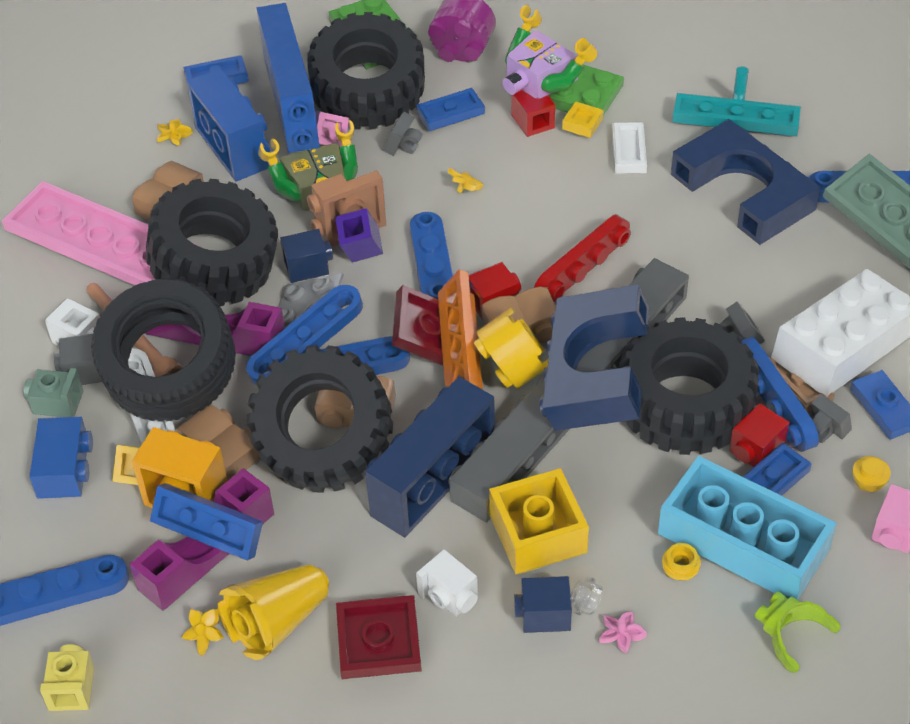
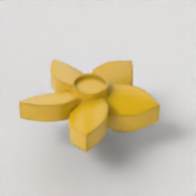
[157,119,193,146]
[447,167,484,193]
[181,609,224,655]

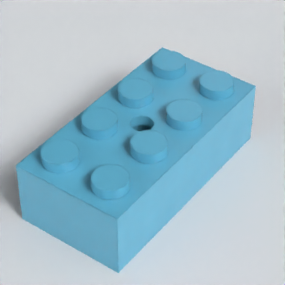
[658,455,837,600]

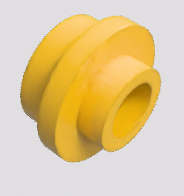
[662,543,701,581]

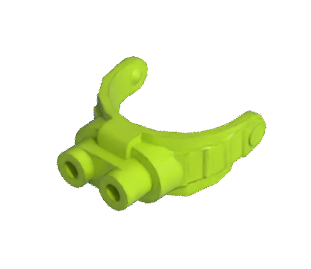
[755,591,841,673]

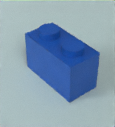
[29,416,93,499]

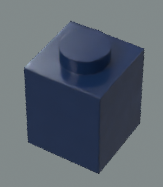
[280,229,333,283]
[514,576,572,633]

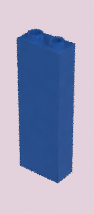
[256,3,320,153]

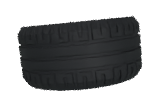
[91,279,236,422]

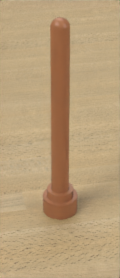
[86,283,183,377]

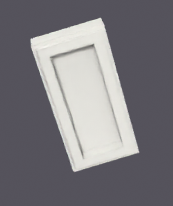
[612,122,647,174]

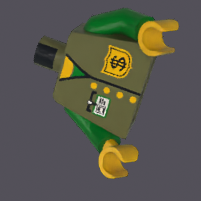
[258,120,358,211]

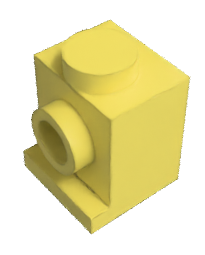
[40,644,94,711]

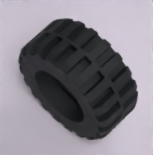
[307,12,425,130]
[146,178,278,306]
[620,317,759,455]
[246,345,393,493]

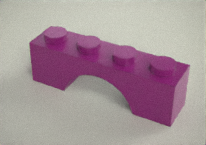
[146,301,285,356]
[130,468,274,611]

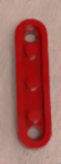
[534,214,631,302]

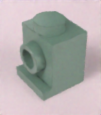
[24,368,84,417]

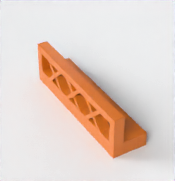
[438,269,483,390]

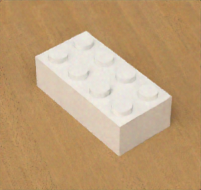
[771,269,910,397]

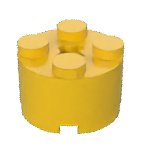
[474,306,549,389]

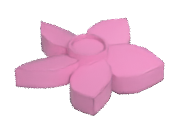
[599,611,647,654]

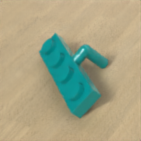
[672,66,801,136]

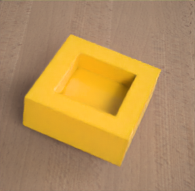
[562,101,604,138]
[112,445,140,485]

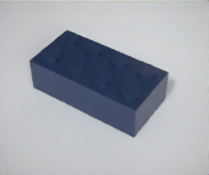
[365,376,495,538]

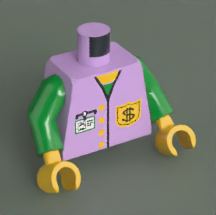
[502,5,597,99]

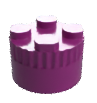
[428,0,496,62]

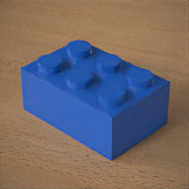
[187,68,271,182]

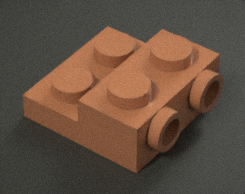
[307,170,386,247]

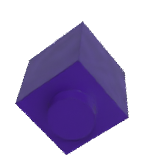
[335,208,383,263]

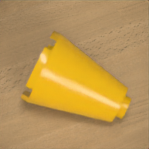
[217,564,329,660]

